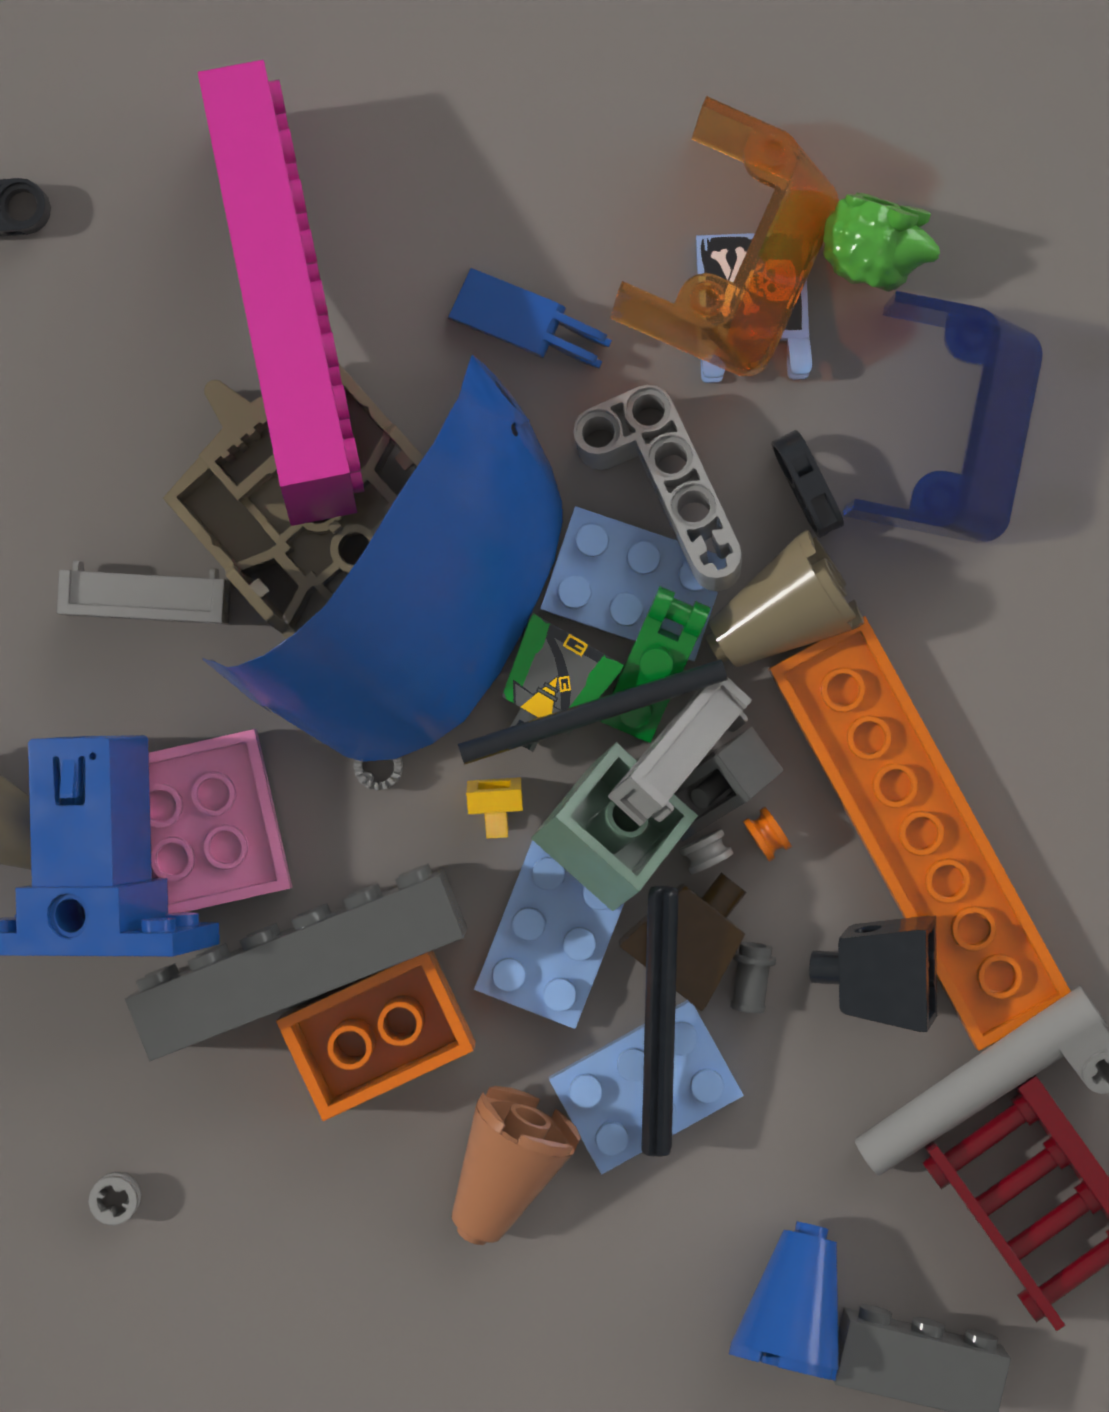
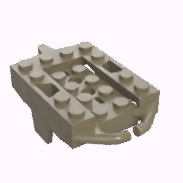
[163,364,423,639]

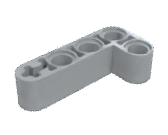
[573,384,742,592]

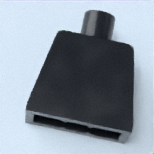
[809,915,937,1032]

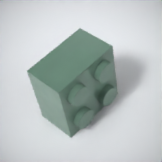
[531,742,698,911]

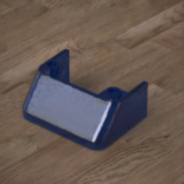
[843,291,1043,543]

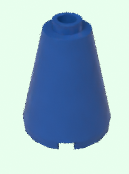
[729,1221,839,1381]

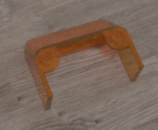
[610,96,839,376]

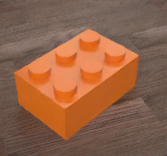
[276,950,476,1121]

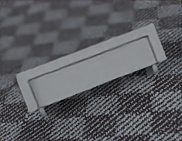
[57,560,231,625]
[608,677,752,826]

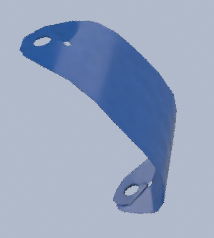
[202,355,563,762]

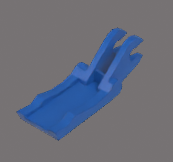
[448,268,612,368]

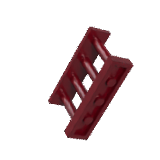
[922,1075,1109,1331]

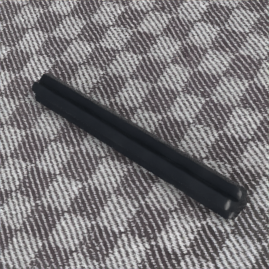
[641,885,679,1157]

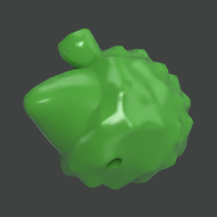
[823,192,940,292]

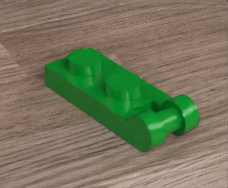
[600,586,711,743]

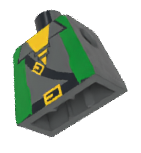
[502,613,624,752]

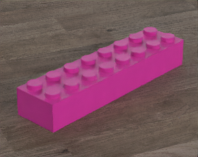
[197,59,365,526]

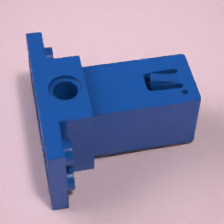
[0,735,220,957]

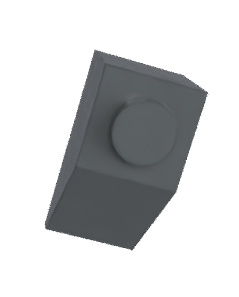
[674,726,784,842]

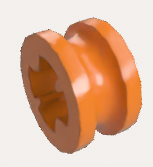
[742,807,792,862]

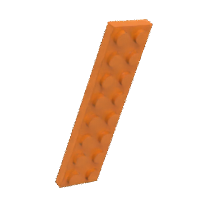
[768,616,1071,1051]

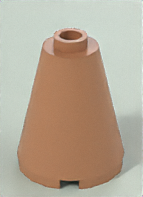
[451,1086,581,1245]

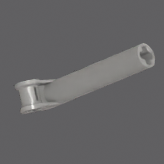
[855,986,1109,1176]

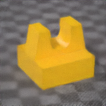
[466,777,523,839]

